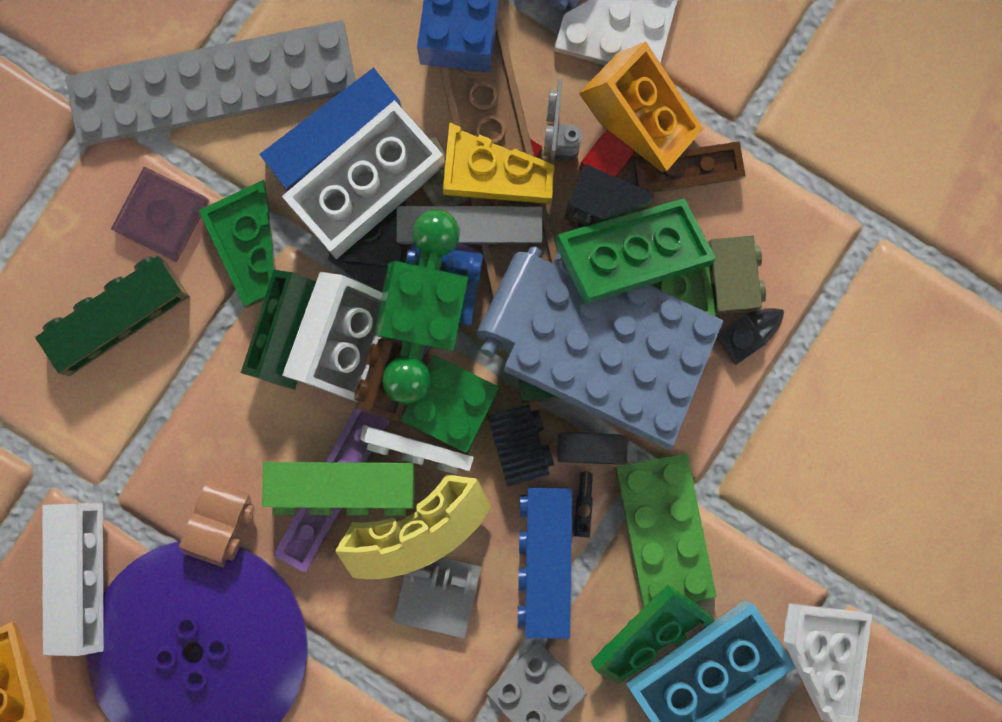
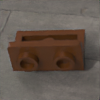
[354,339,406,423]

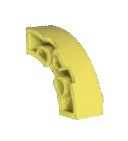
[335,474,491,579]

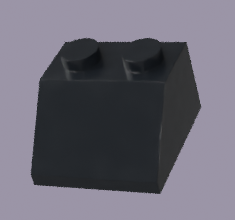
[564,164,654,229]

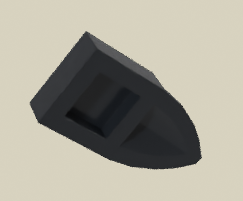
[716,308,784,365]

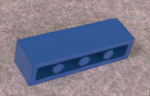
[259,67,402,191]
[518,488,572,639]

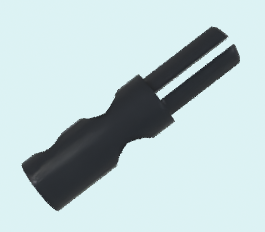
[574,472,593,538]

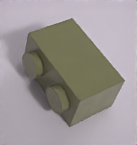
[708,235,766,315]

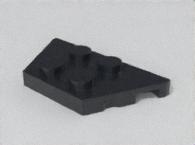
[328,198,408,293]

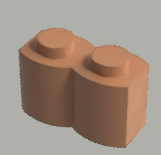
[179,480,254,568]

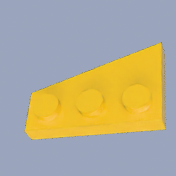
[443,122,555,204]

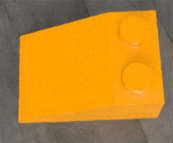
[579,41,703,172]
[0,622,53,722]

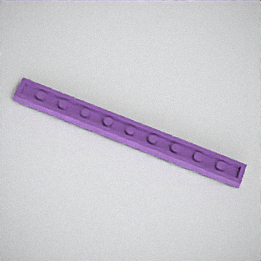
[273,244,481,573]

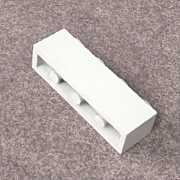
[42,503,103,656]

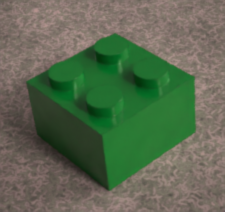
[401,354,500,454]

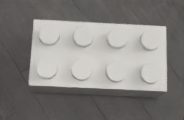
[282,100,445,259]

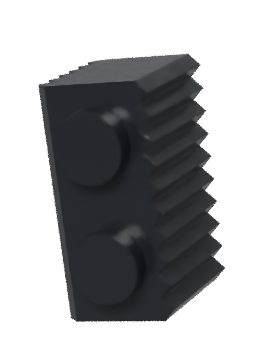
[487,404,554,487]

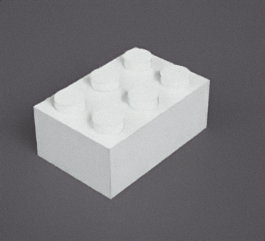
[283,272,387,402]

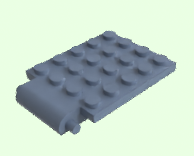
[476,247,723,450]

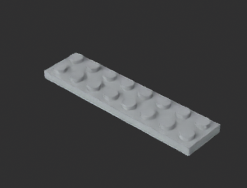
[65,20,356,147]

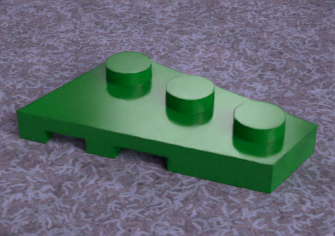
[198,180,276,308]
[590,584,715,684]

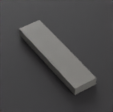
[397,206,542,245]

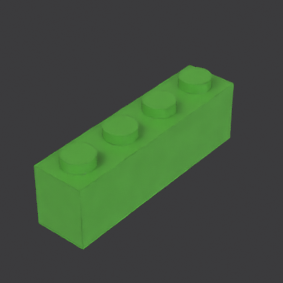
[262,462,415,516]

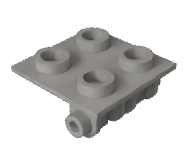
[543,78,583,164]
[394,558,481,639]
[487,641,587,722]

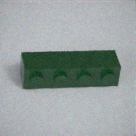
[35,256,190,376]

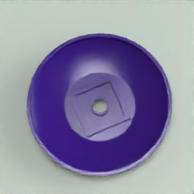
[87,541,308,722]

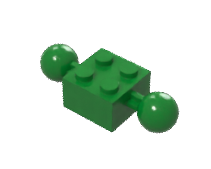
[374,209,468,404]

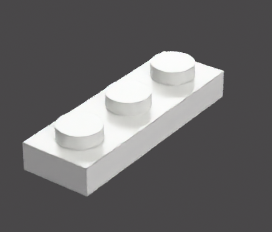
[359,425,474,474]

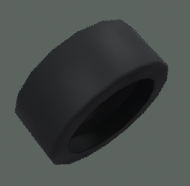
[557,432,628,465]

